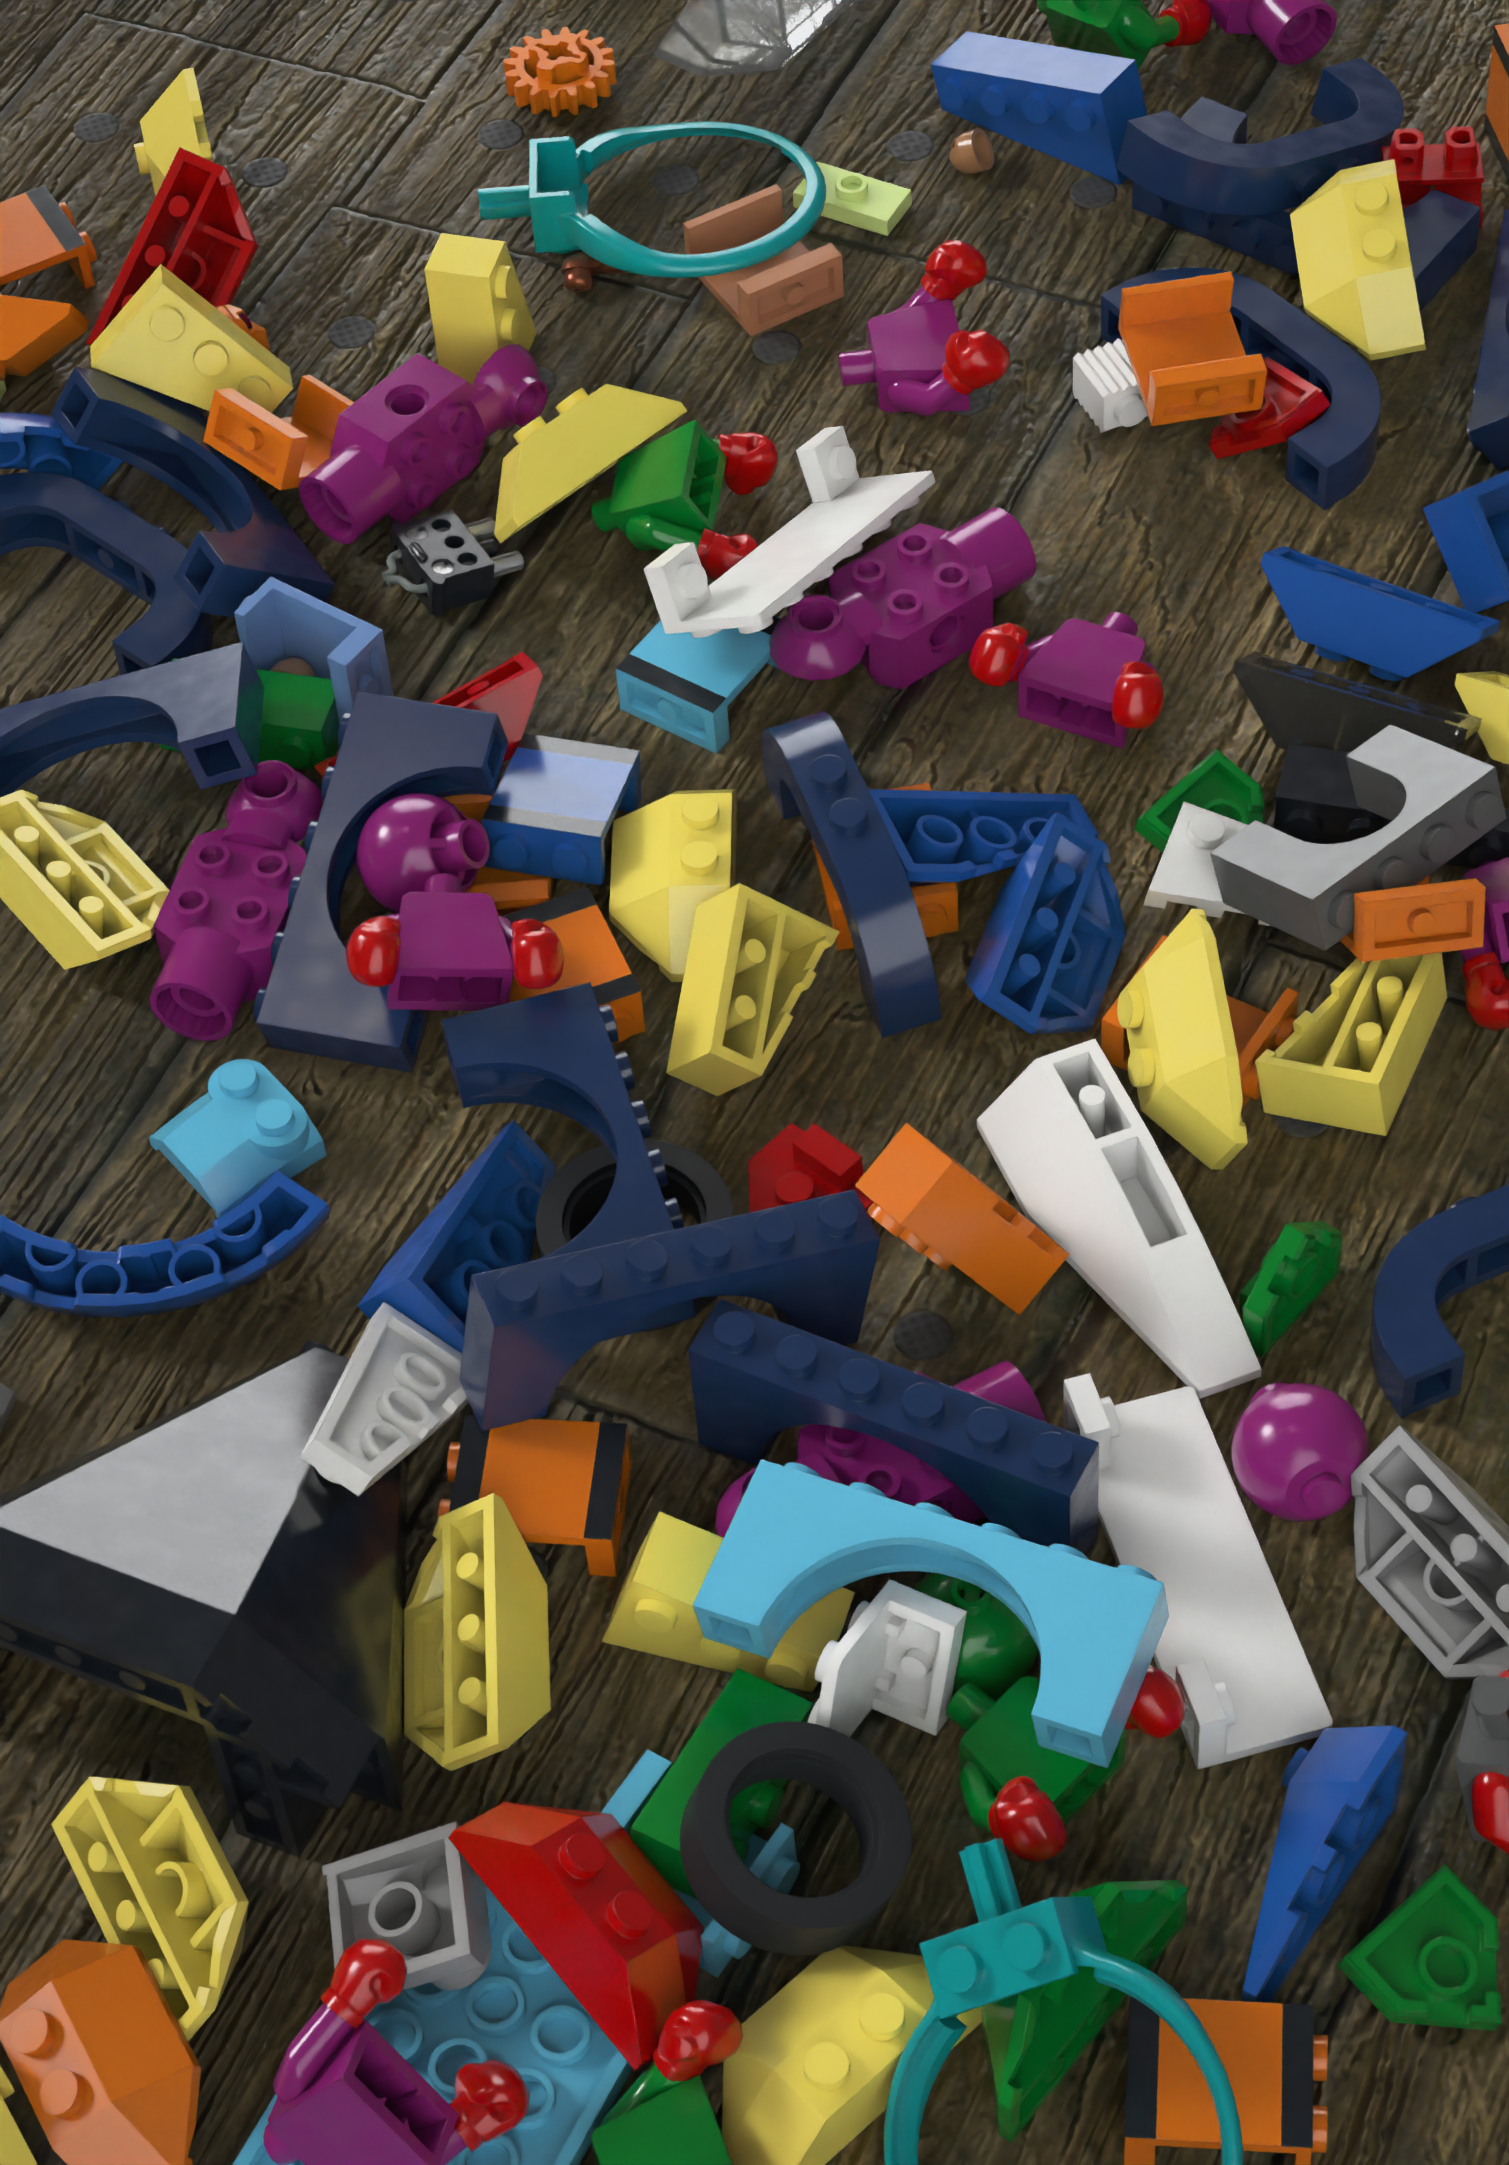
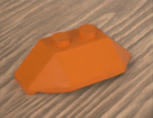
[0,294,89,381]
[0,1939,201,2165]

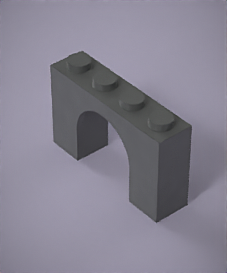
[1210,724,1507,951]

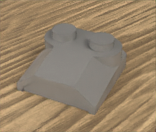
[322,1821,492,1990]

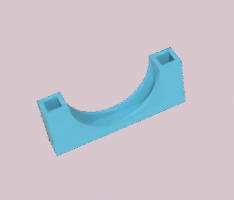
[693,1459,1169,1768]

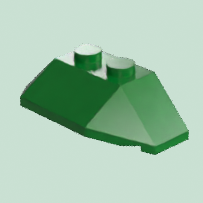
[982,1880,1188,2143]

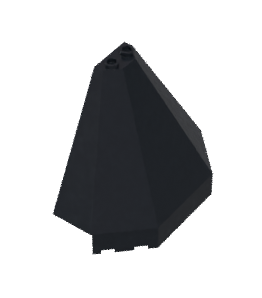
[0,1341,408,1858]

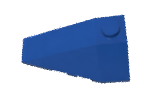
[868,789,1099,887]
[358,1120,556,1353]
[1242,1725,1407,2003]

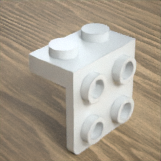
[807,1579,967,1737]

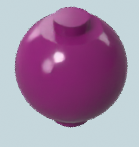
[356,793,490,914]
[1231,1383,1370,1522]

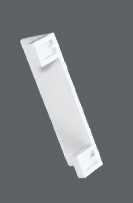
[644,426,936,638]
[1063,1373,1333,1770]

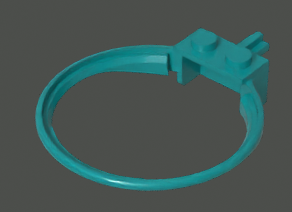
[478,121,826,278]
[884,1838,1243,2165]

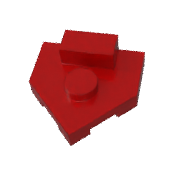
[1208,357,1331,459]
[748,1123,874,1219]

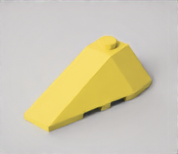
[134,68,213,195]

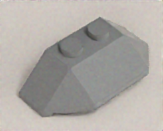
[1351,1425,1509,1680]

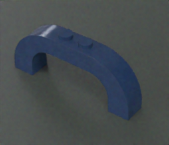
[1116,58,1404,216]
[1101,267,1381,510]
[0,472,214,675]
[761,711,941,1038]
[1369,1183,1509,1418]

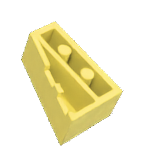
[424,233,537,384]
[90,264,293,413]
[666,883,840,1096]
[1255,952,1447,1136]
[601,1511,855,1693]

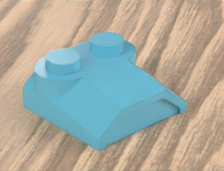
[149,1059,327,1218]

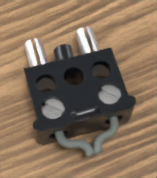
[382,510,524,617]

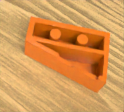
[855,1123,1070,1315]

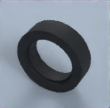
[536,1140,733,1332]
[679,1721,912,1955]

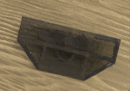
[1234,652,1482,753]

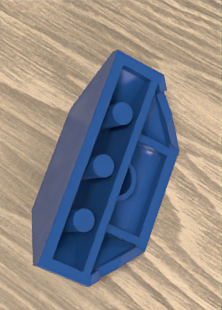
[1260,546,1501,681]
[965,811,1126,1034]

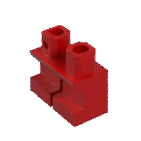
[1379,126,1484,229]

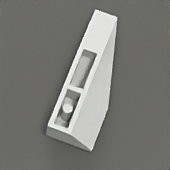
[977,1039,1262,1399]

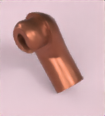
[561,251,630,292]

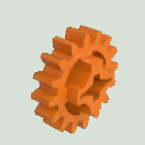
[504,27,617,117]

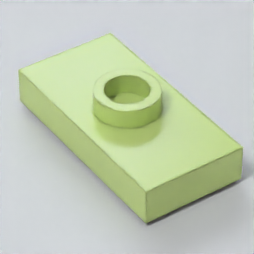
[793,161,912,236]

